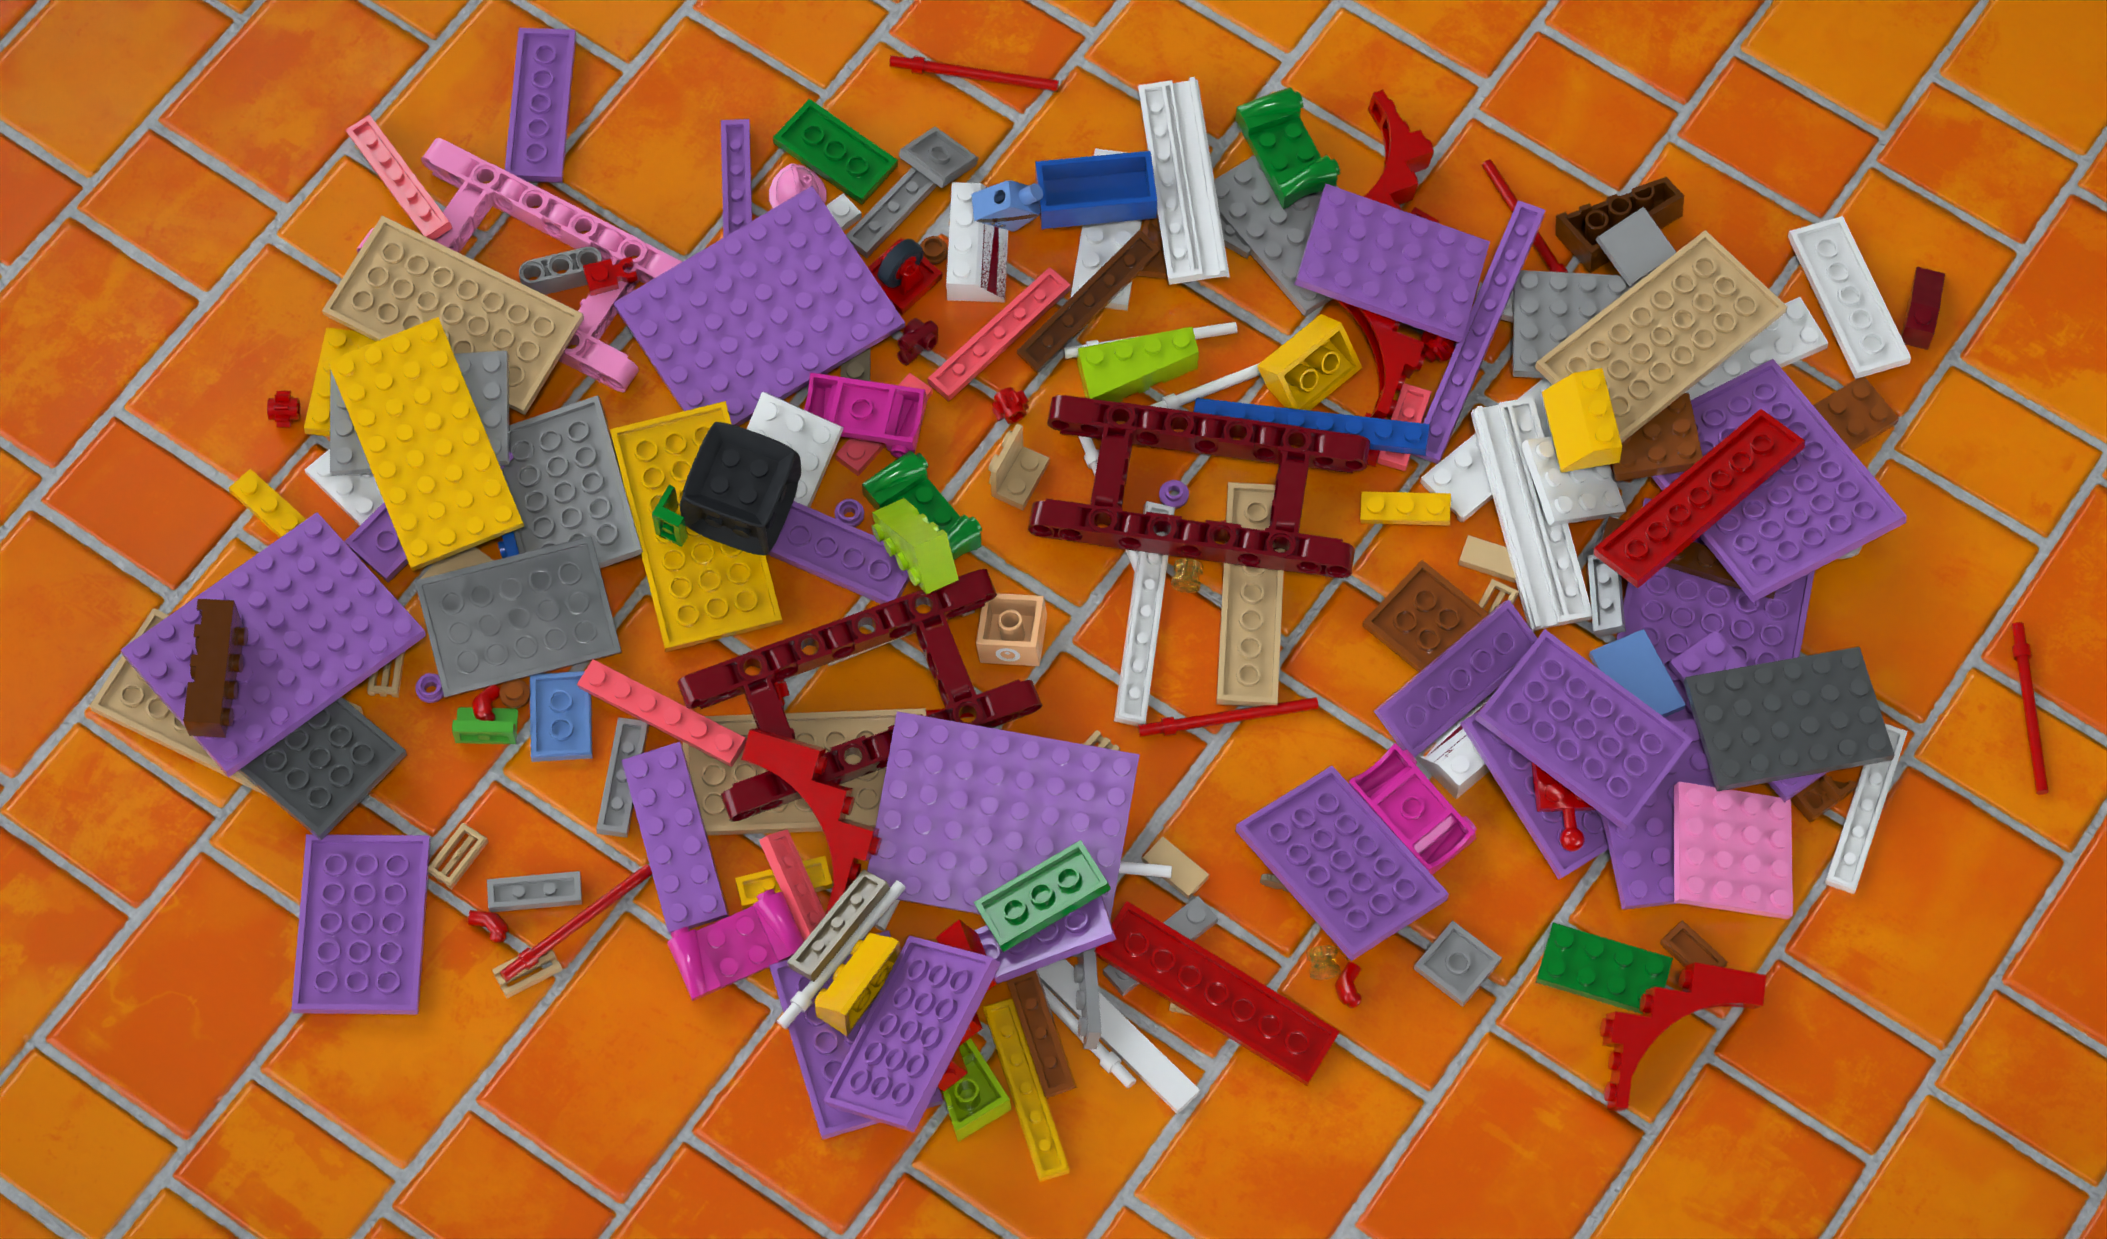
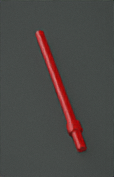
[889,55,1059,92]
[1482,159,1569,273]
[2012,622,2049,795]
[1138,697,1319,737]
[499,864,652,982]

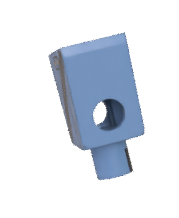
[971,180,1043,232]

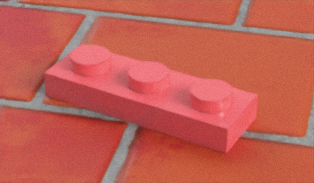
[1377,383,1432,471]

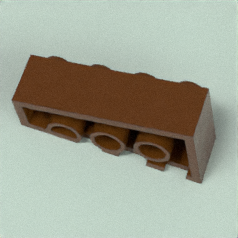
[1555,177,1684,273]
[183,599,248,738]

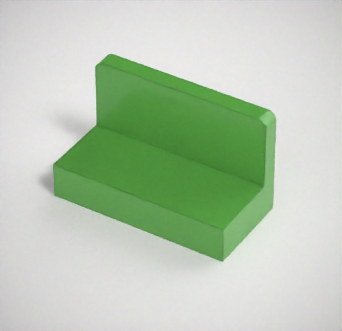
[452,707,519,744]

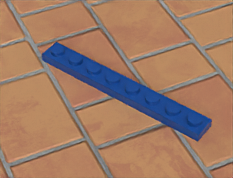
[1194,398,1430,456]

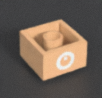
[976,593,1047,666]

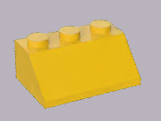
[1257,314,1362,411]
[1542,368,1622,473]
[814,933,900,1036]

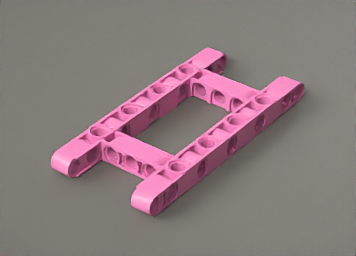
[357,138,682,392]

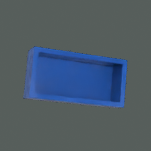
[1035,151,1157,229]

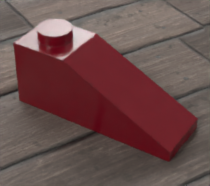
[1901,267,1945,350]

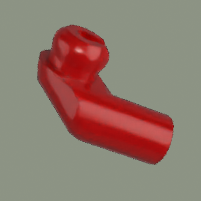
[472,685,500,721]
[1335,961,1362,1008]

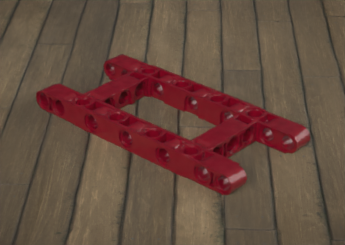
[1028,395,1370,578]
[677,569,1043,822]

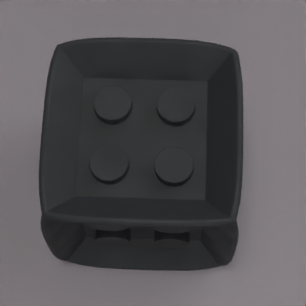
[680,422,801,555]

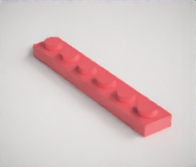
[346,115,453,240]
[928,267,1071,401]
[577,659,746,767]

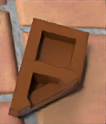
[1791,775,1858,822]

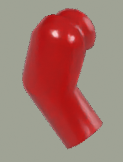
[468,910,508,943]

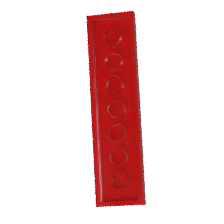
[1594,409,1805,588]
[1094,901,1340,1086]

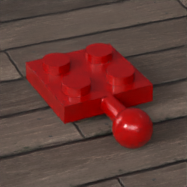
[1531,762,1596,852]

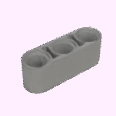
[519,247,602,295]

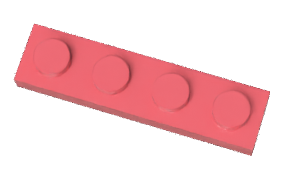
[835,373,933,476]
[759,829,826,941]

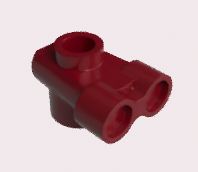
[897,318,938,365]

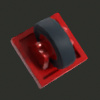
[868,238,943,315]

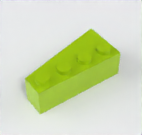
[1077,327,1199,402]
[871,498,959,594]
[941,1038,1012,1142]

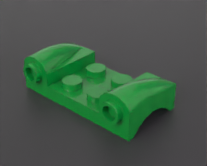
[1235,87,1340,209]
[862,451,982,560]

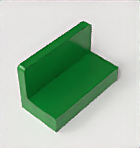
[652,485,688,547]

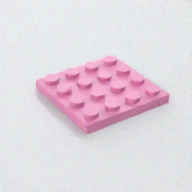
[1674,782,1793,919]

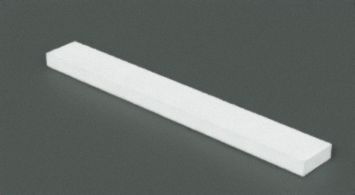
[1114,501,1175,727]
[1036,959,1200,1114]

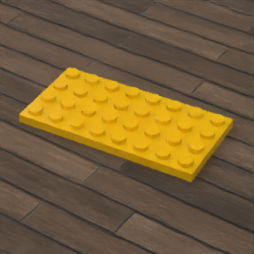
[328,317,525,572]
[610,401,783,652]

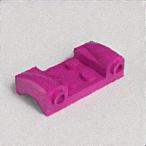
[804,372,928,458]
[1349,743,1477,875]
[667,889,804,1001]

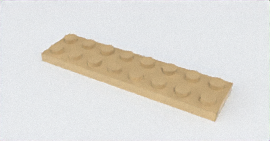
[1217,482,1285,707]

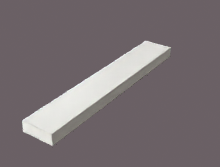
[1825,724,1908,894]

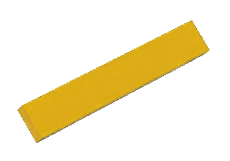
[983,998,1070,1182]

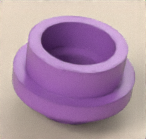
[1159,480,1189,509]
[834,499,864,527]
[415,673,444,703]

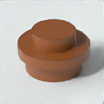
[920,236,948,264]
[500,679,530,709]

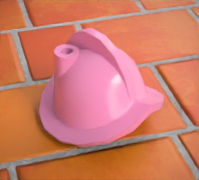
[769,163,826,208]

